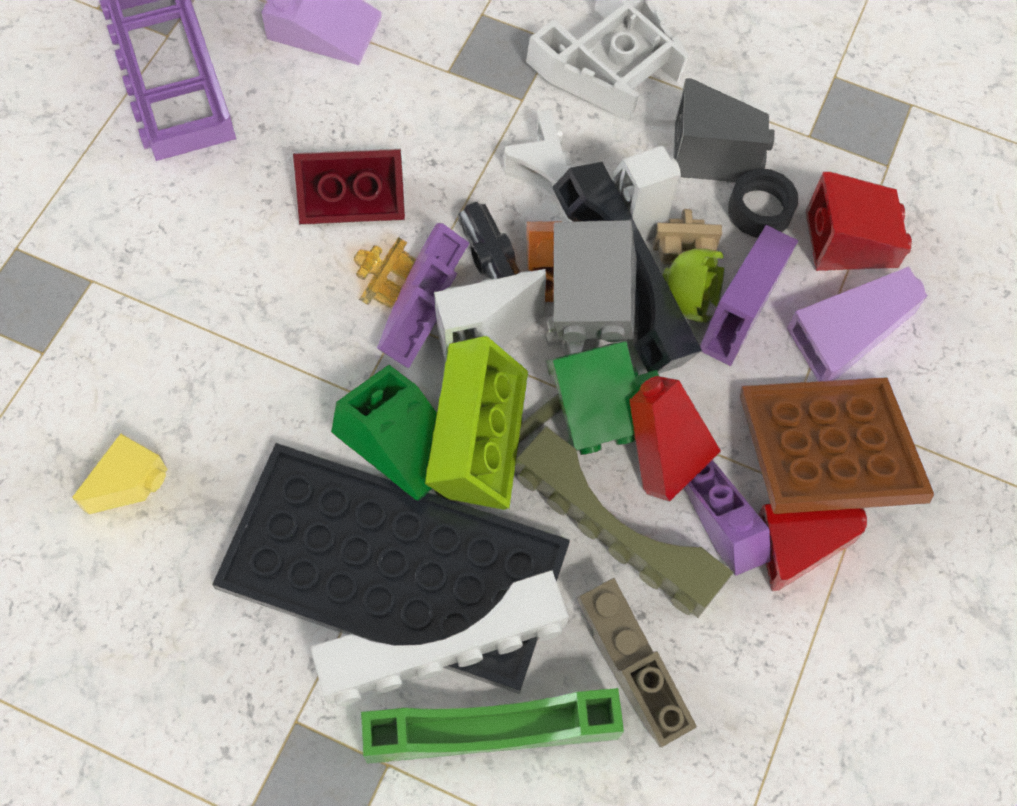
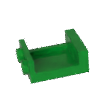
[545,341,639,455]

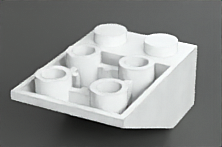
[434,269,546,363]

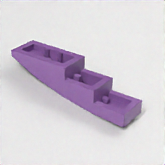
[377,223,469,368]

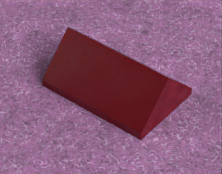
[293,148,405,225]

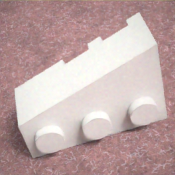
[611,146,681,241]

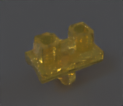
[354,237,416,308]

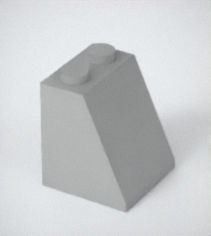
[554,220,637,343]

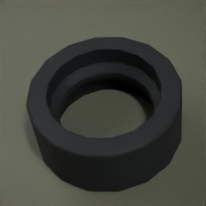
[728,169,798,237]

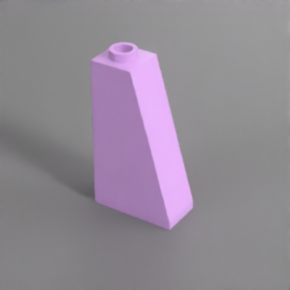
[787,267,928,381]

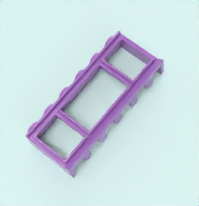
[99,0,236,161]

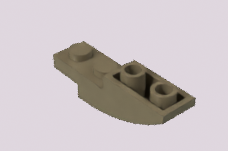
[576,578,697,748]

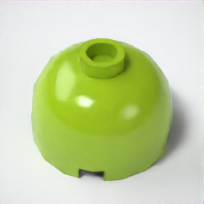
[662,248,725,323]

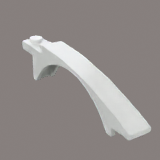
[503,110,584,355]

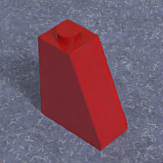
[630,376,721,502]
[758,504,867,591]

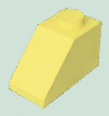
[72,433,168,514]

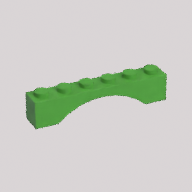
[361,688,624,764]

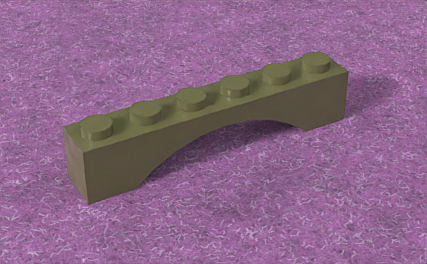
[515,426,734,618]

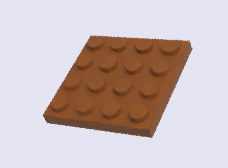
[740,377,934,514]

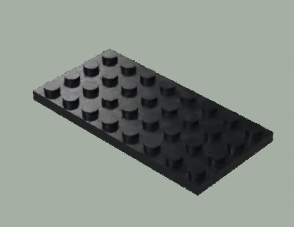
[212,443,570,694]

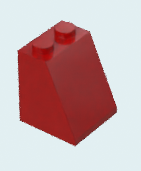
[805,171,912,271]

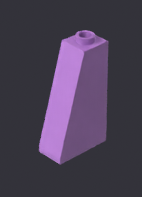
[700,225,799,366]

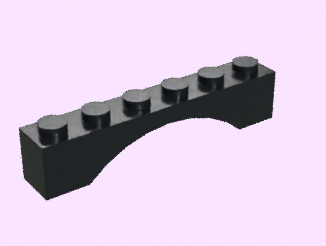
[552,162,702,374]

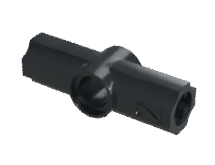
[458,202,521,279]

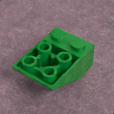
[331,365,437,501]

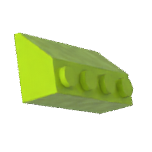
[425,336,528,510]

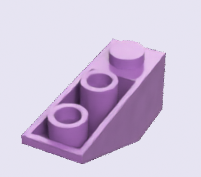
[684,460,770,576]

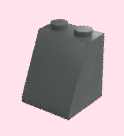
[673,78,775,182]

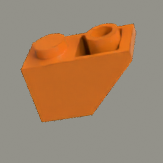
[526,221,562,302]

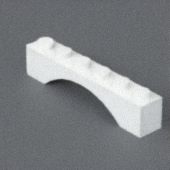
[310,571,569,707]

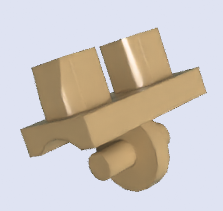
[653,209,722,264]

